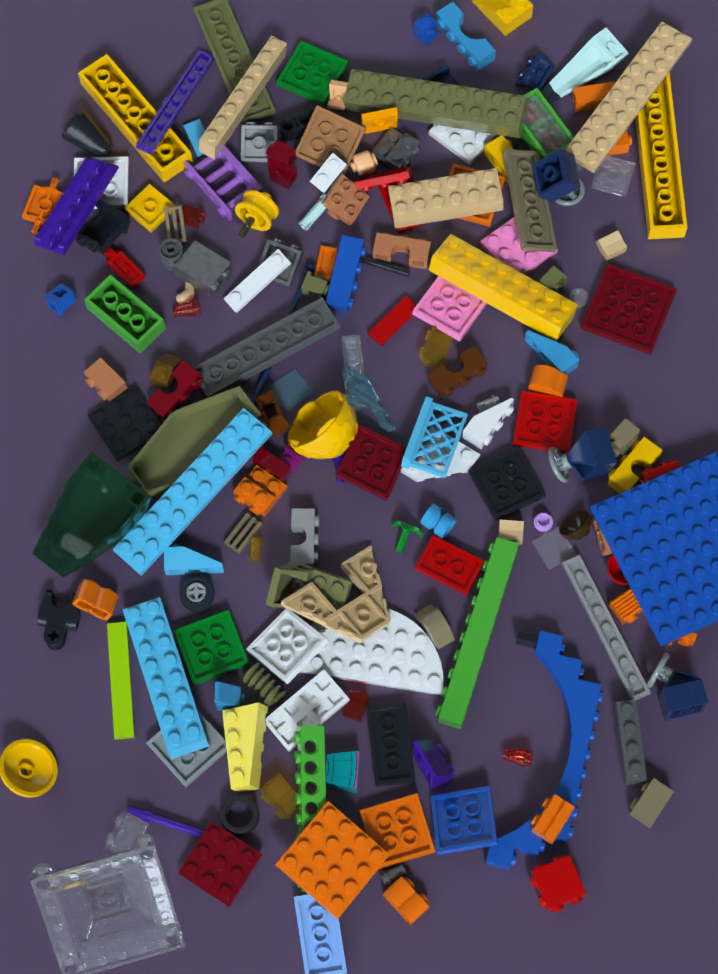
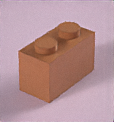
[84,357,128,402]

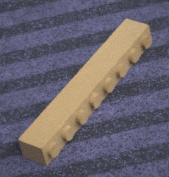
[199,35,287,160]

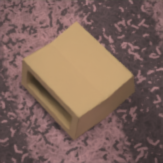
[596,230,627,261]
[498,520,524,545]

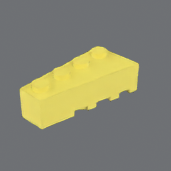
[222,702,268,793]

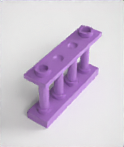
[184,145,263,221]

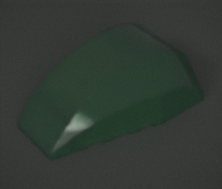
[32,451,152,577]

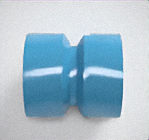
[420,503,457,539]

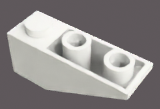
[462,398,514,450]

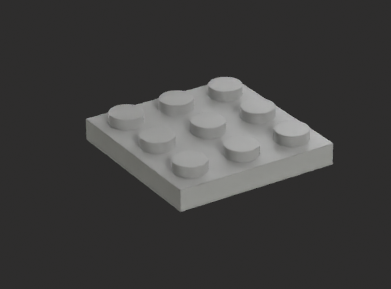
[146,710,227,788]

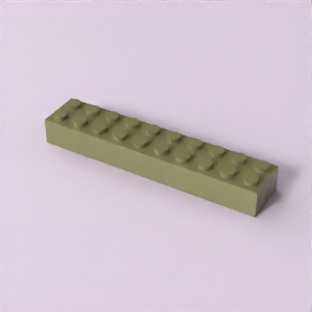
[343,69,528,138]

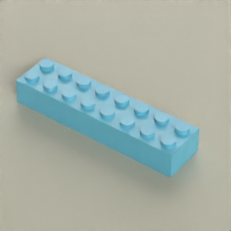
[123,597,209,759]

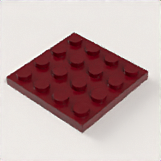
[581,264,677,355]

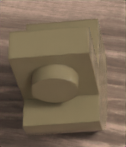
[415,604,455,650]

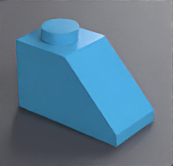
[214,682,245,711]

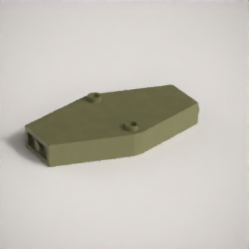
[128,386,264,501]

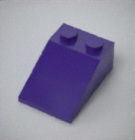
[413,740,455,790]

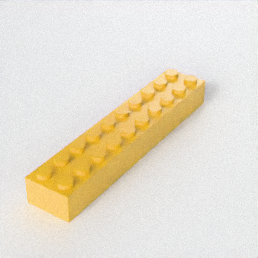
[635,72,687,239]

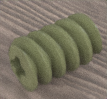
[243,663,286,706]

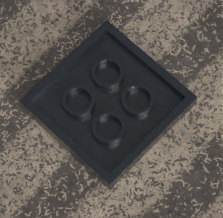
[87,386,161,462]
[468,447,546,521]

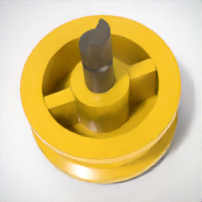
[235,190,279,238]

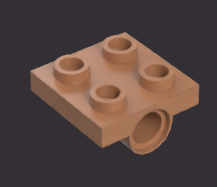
[321,174,370,226]

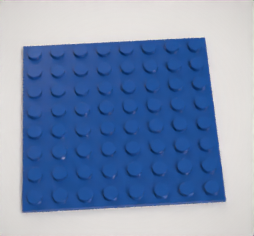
[589,451,718,647]

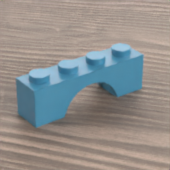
[436,2,496,71]

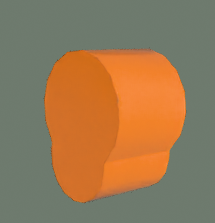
[528,364,568,397]

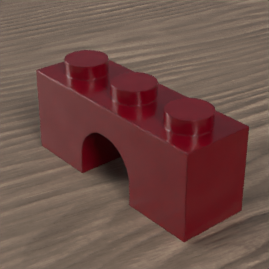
[266,139,298,190]
[147,360,205,419]

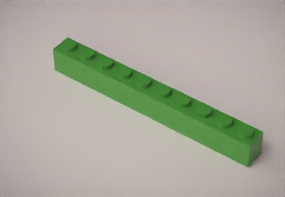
[436,537,519,730]

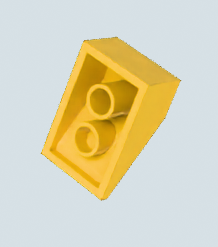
[472,0,533,36]

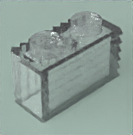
[341,334,364,379]

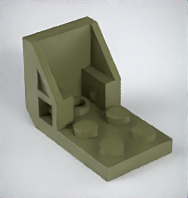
[265,561,353,610]

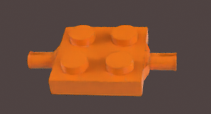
[22,178,64,235]

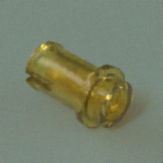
[248,537,264,562]

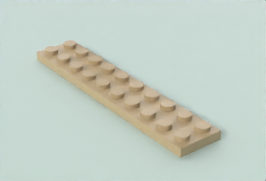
[565,22,692,173]

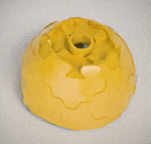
[288,390,358,459]

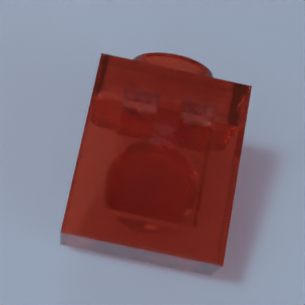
[177,204,206,229]
[342,689,369,723]

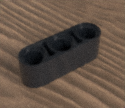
[280,106,329,141]

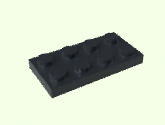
[366,703,416,787]

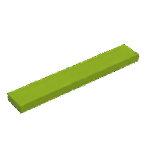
[107,622,135,740]

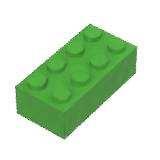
[84,275,166,354]

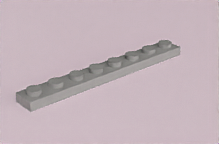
[562,555,651,701]

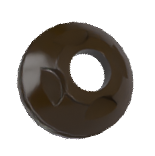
[559,510,592,540]

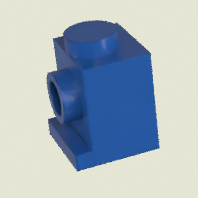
[414,13,439,45]
[45,283,76,317]

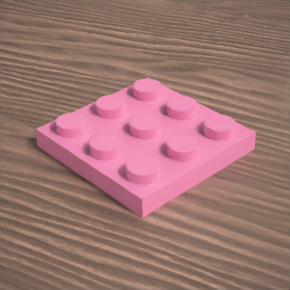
[480,217,558,275]
[412,276,488,341]

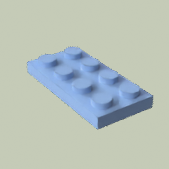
[294,894,347,974]

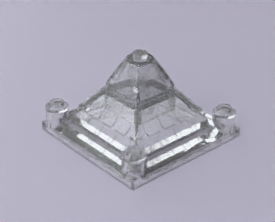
[30,834,186,974]

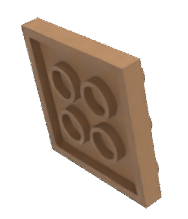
[296,105,366,175]

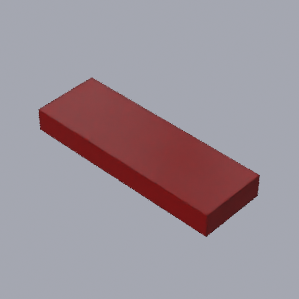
[368,296,417,347]

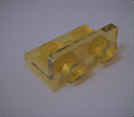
[418,325,454,370]

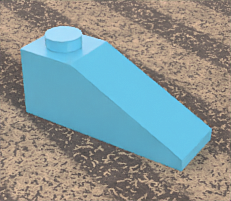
[164,544,224,575]

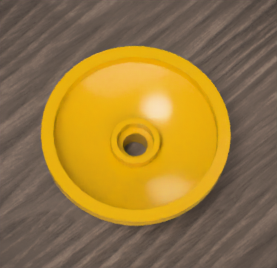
[0,739,58,797]

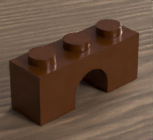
[428,346,487,399]

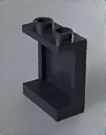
[75,200,131,255]

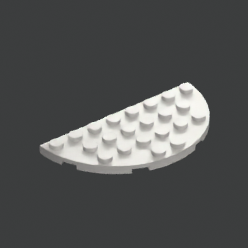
[299,608,444,696]

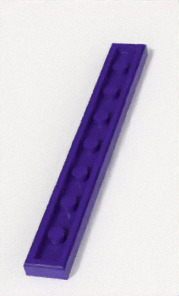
[136,50,214,155]

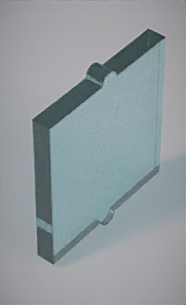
[269,369,313,411]

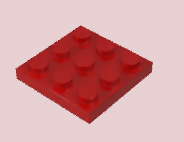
[513,391,578,454]

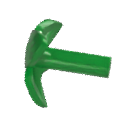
[392,520,423,553]

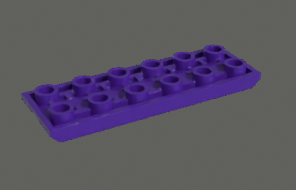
[34,157,119,255]

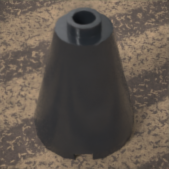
[61,110,112,157]

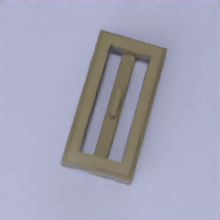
[164,205,187,242]
[224,513,263,555]

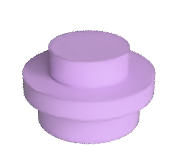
[534,513,553,532]

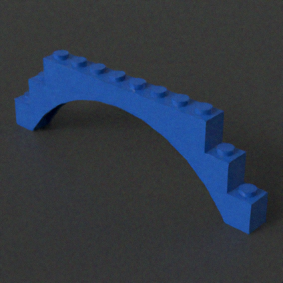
[485,631,604,871]

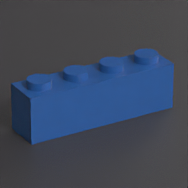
[326,235,367,314]

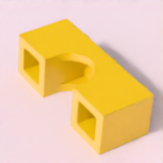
[607,437,662,494]

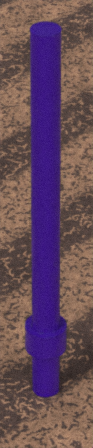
[127,805,205,838]

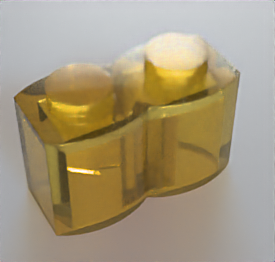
[260,773,299,821]

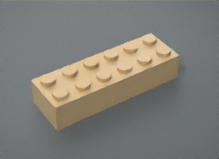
[388,168,503,229]

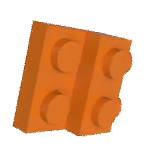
[233,465,287,517]

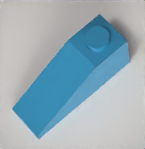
[525,330,579,375]

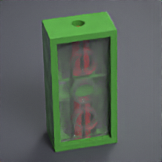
[521,88,574,160]

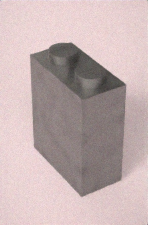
[173,240,232,298]

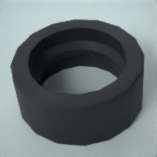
[220,795,259,836]

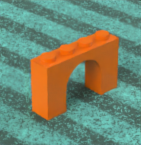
[572,81,632,156]

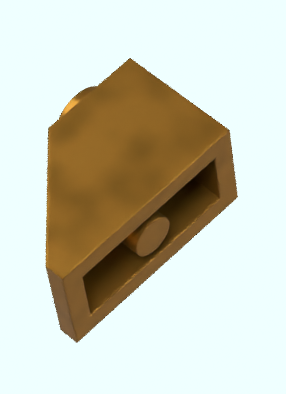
[149,353,183,392]

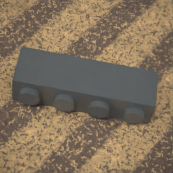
[614,700,647,786]

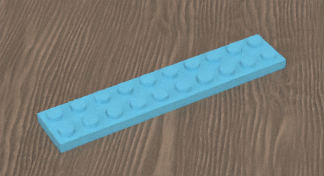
[113,408,273,576]

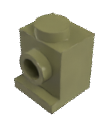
[539,266,568,293]
[301,271,330,300]

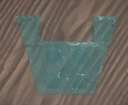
[342,365,395,433]

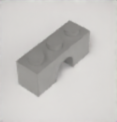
[290,508,319,567]

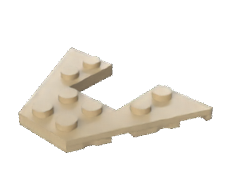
[281,545,391,643]

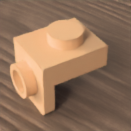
[327,80,348,110]

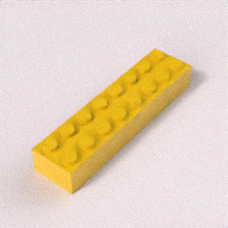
[78,54,193,183]
[429,234,578,341]

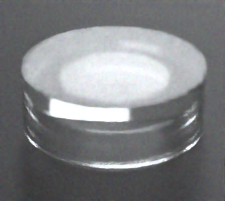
[569,288,588,308]

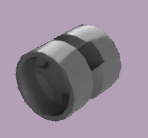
[159,238,184,271]

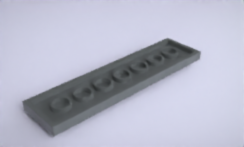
[193,297,340,398]

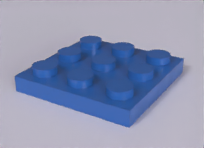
[431,786,498,855]

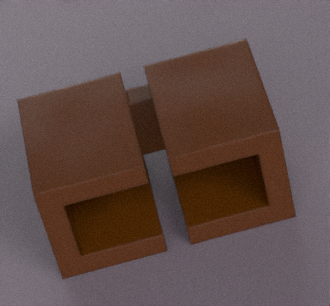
[255,390,291,437]

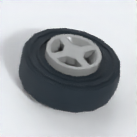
[179,577,215,612]

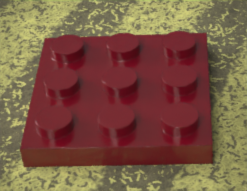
[335,424,406,501]
[178,821,263,907]

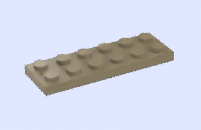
[503,149,557,252]

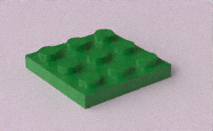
[276,41,348,106]
[173,610,249,686]

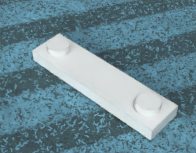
[224,249,291,313]

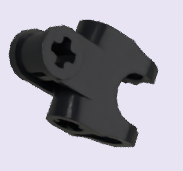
[37,589,81,651]

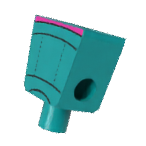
[325,751,360,793]

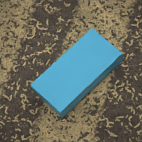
[183,119,205,157]

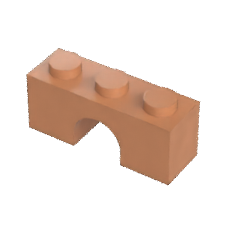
[373,232,431,269]

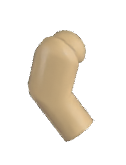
[176,282,195,304]

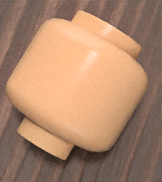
[350,150,378,177]

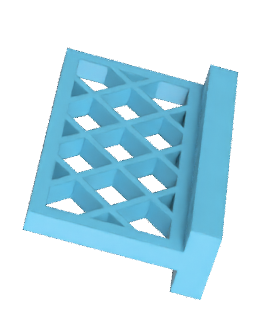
[401,396,468,478]

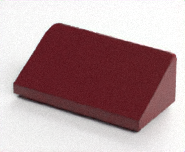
[252,447,290,484]

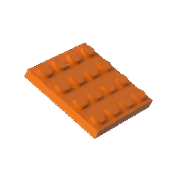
[275,801,390,919]

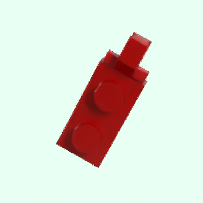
[104,247,145,290]

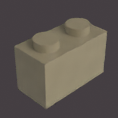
[610,418,640,459]
[630,778,674,828]

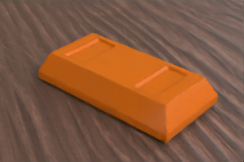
[314,245,339,282]

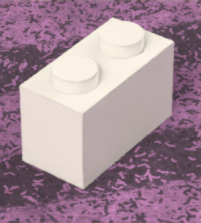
[310,153,348,193]

